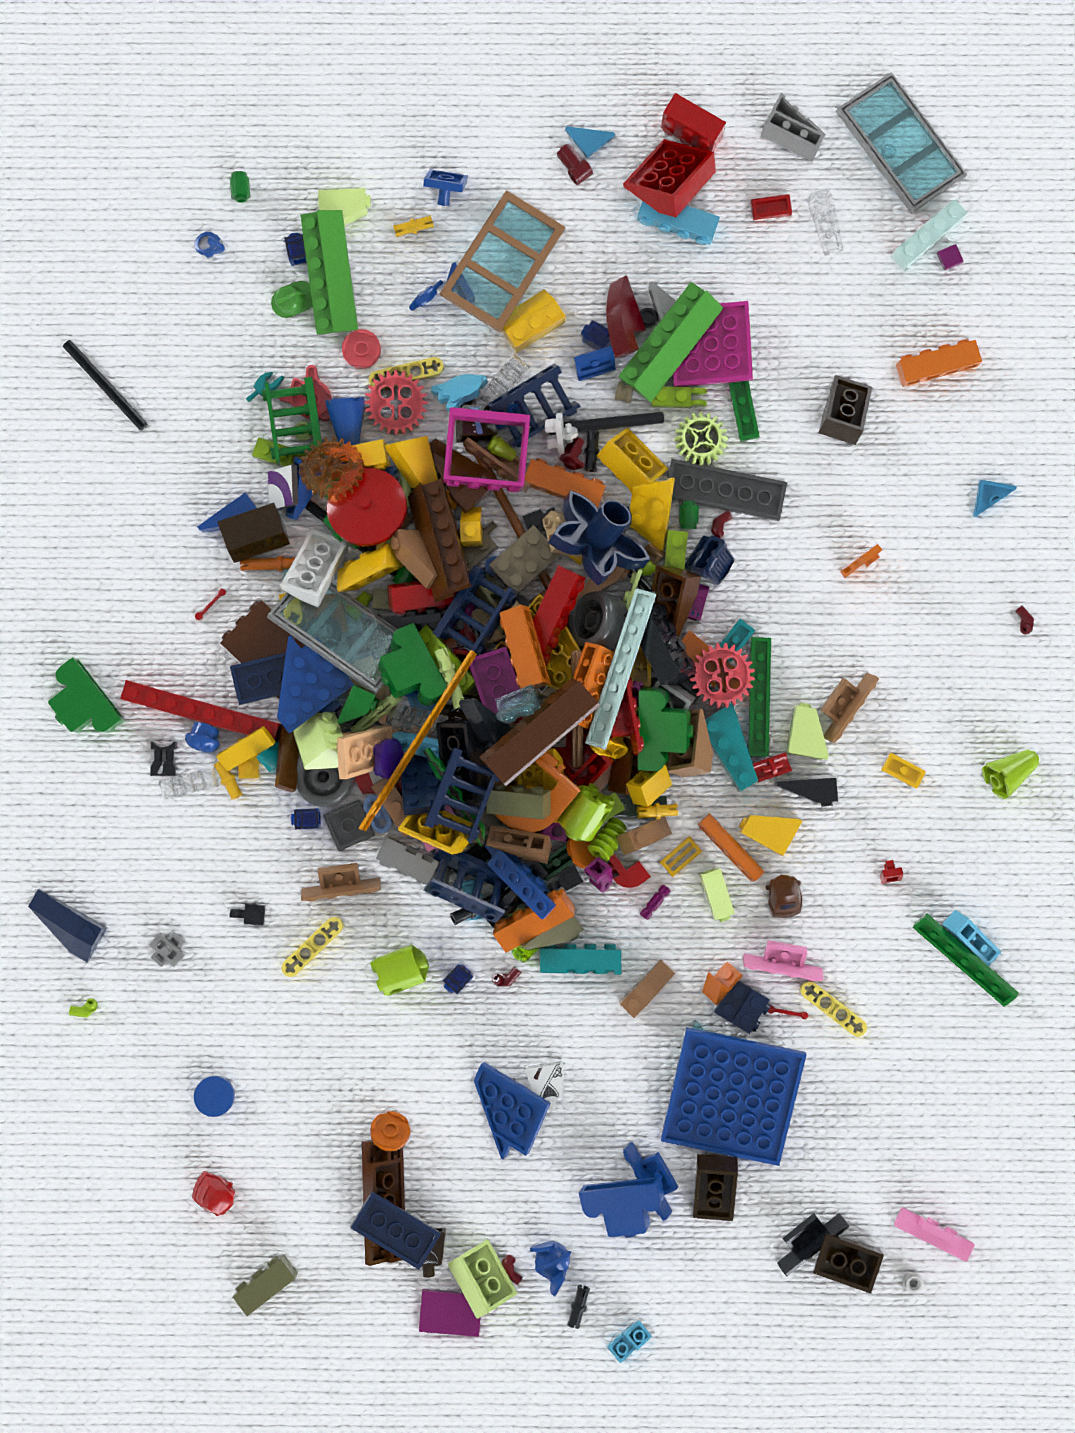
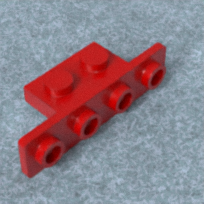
[610,677,644,755]

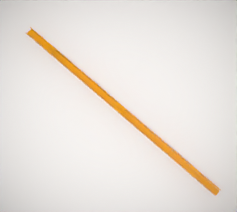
[359,650,477,831]

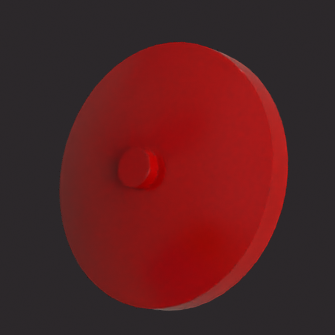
[327,468,407,546]

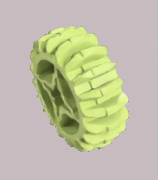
[674,412,728,465]

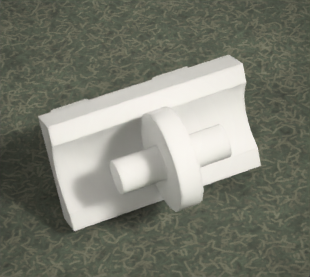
[545,413,578,454]

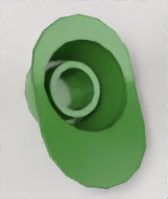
[271,281,313,318]

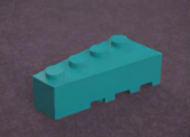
[705,703,758,792]
[540,943,622,975]

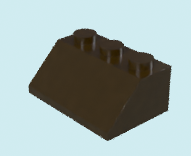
[217,503,290,563]

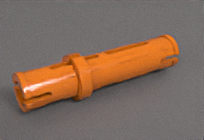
[240,556,296,571]

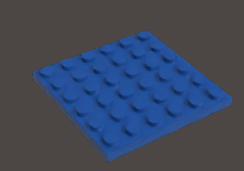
[661,1027,807,1166]

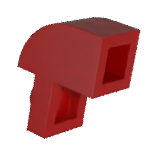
[607,854,651,888]

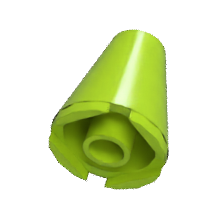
[982,749,1039,799]

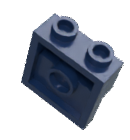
[713,981,771,1034]

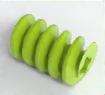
[587,817,627,862]

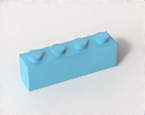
[637,201,720,245]

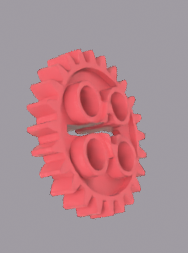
[364,370,428,435]
[689,643,755,708]

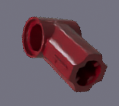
[557,143,594,186]

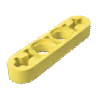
[369,357,444,390]
[281,917,344,977]
[800,981,867,1037]

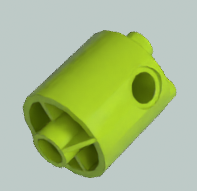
[558,783,615,842]
[370,944,429,996]

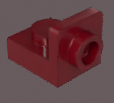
[559,437,585,470]

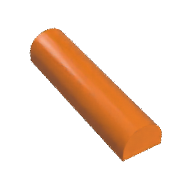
[698,813,765,882]

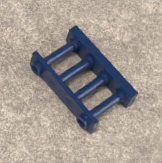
[487,363,581,448]
[433,565,519,656]
[424,748,499,843]
[423,848,508,923]

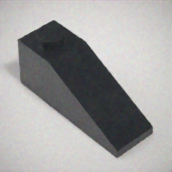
[459,698,513,749]
[774,778,838,807]

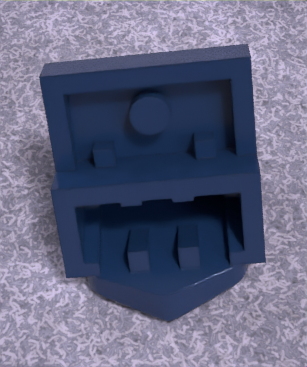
[684,535,735,585]

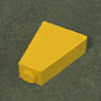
[384,436,438,489]
[738,815,802,856]

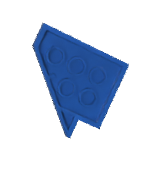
[277,635,354,734]
[474,1062,551,1159]

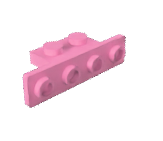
[743,940,823,981]
[894,1207,975,1262]

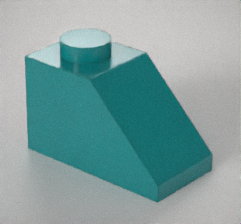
[256,742,279,773]

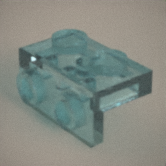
[495,684,540,723]

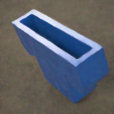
[579,1177,664,1238]

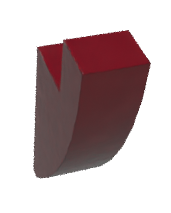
[606,276,646,358]

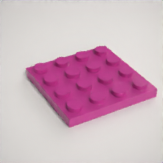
[669,301,753,387]

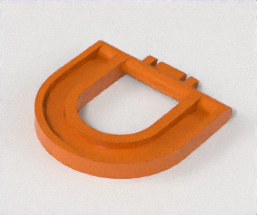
[489,751,581,832]

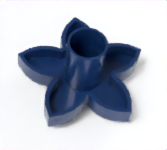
[547,490,650,586]

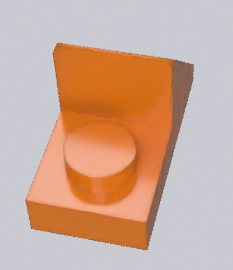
[702,961,743,1005]

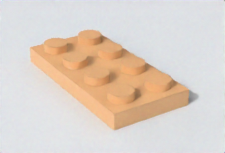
[337,725,393,779]

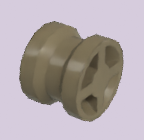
[615,381,634,404]

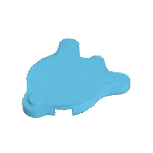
[431,374,488,412]

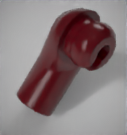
[502,1255,523,1285]

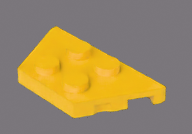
[630,478,675,551]

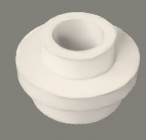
[903,1272,924,1294]

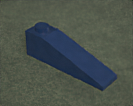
[28,889,108,963]

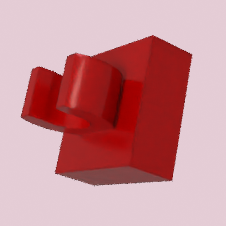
[880,860,904,884]

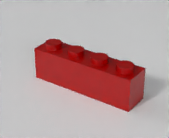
[387,581,458,614]

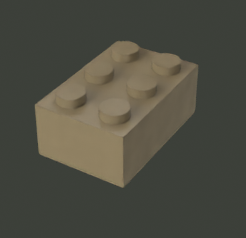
[489,525,560,596]

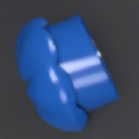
[185,722,220,753]

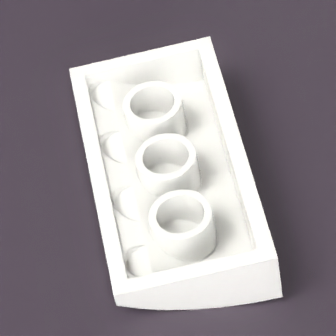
[281,529,348,607]

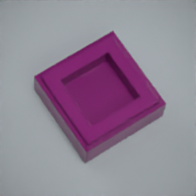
[937,244,964,271]

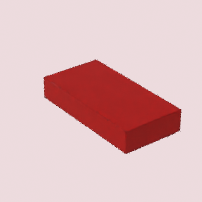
[750,194,792,221]

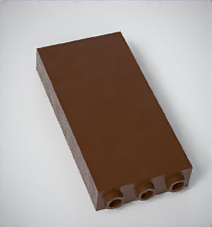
[220,600,321,713]

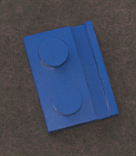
[573,346,616,381]

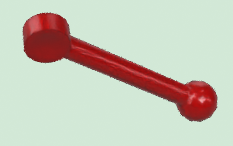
[195,588,226,620]
[768,1005,809,1020]

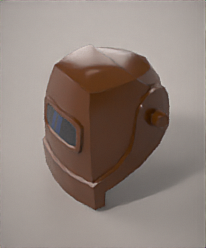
[765,874,802,918]

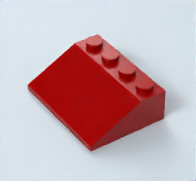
[623,139,716,217]

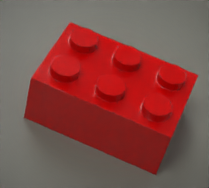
[661,93,726,152]

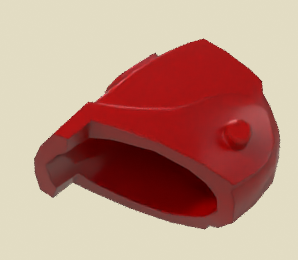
[192,1171,235,1216]

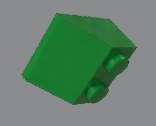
[337,684,379,724]

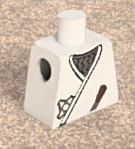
[525,1061,564,1110]

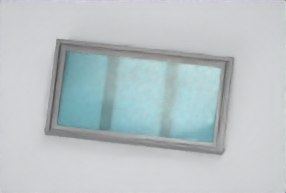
[836,72,968,214]
[267,582,397,694]

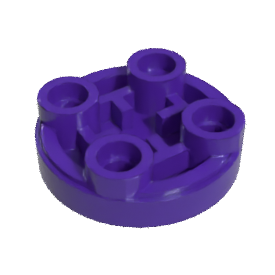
[373,739,404,779]

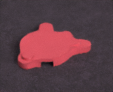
[279,365,332,421]

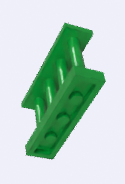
[262,377,324,465]

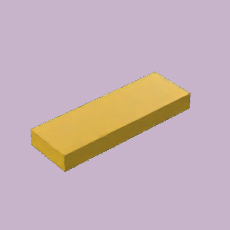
[216,726,276,771]

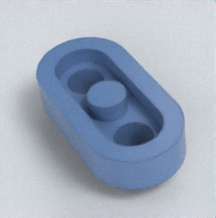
[363,795,392,833]

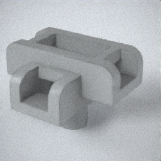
[149,931,186,967]

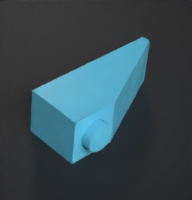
[942,910,1001,966]

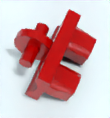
[753,752,792,783]

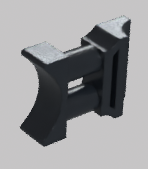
[150,741,177,776]

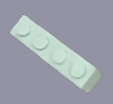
[891,198,967,271]

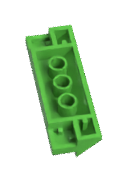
[300,210,358,335]
[618,282,723,403]

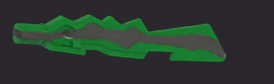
[423,747,485,846]

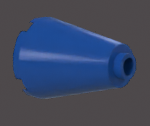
[325,397,365,447]

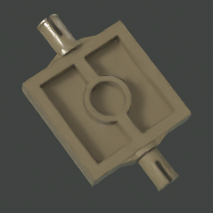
[458,520,498,571]

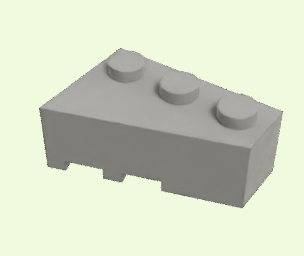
[760,92,826,162]
[376,836,440,885]

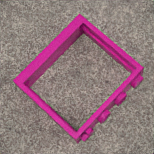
[443,407,530,493]

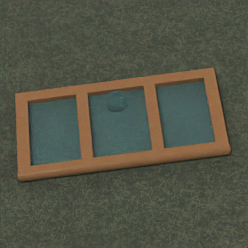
[439,190,566,333]

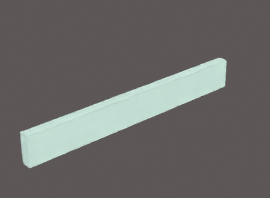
[585,588,656,750]

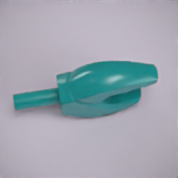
[246,372,284,402]

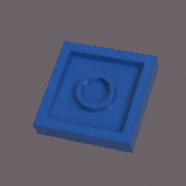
[423,169,468,206]

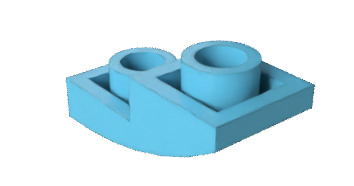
[606,1320,652,1364]

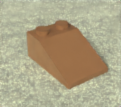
[666,709,713,777]

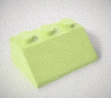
[293,712,343,770]
[447,1239,518,1319]

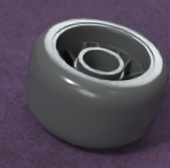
[569,591,628,651]
[296,758,356,807]

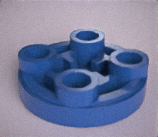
[194,1076,235,1117]

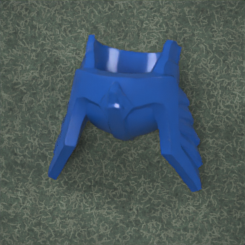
[530,1241,572,1296]

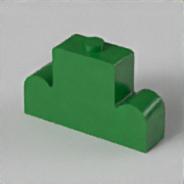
[378,623,447,706]
[48,657,126,733]
[638,687,693,771]

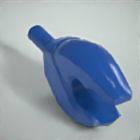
[409,280,443,311]

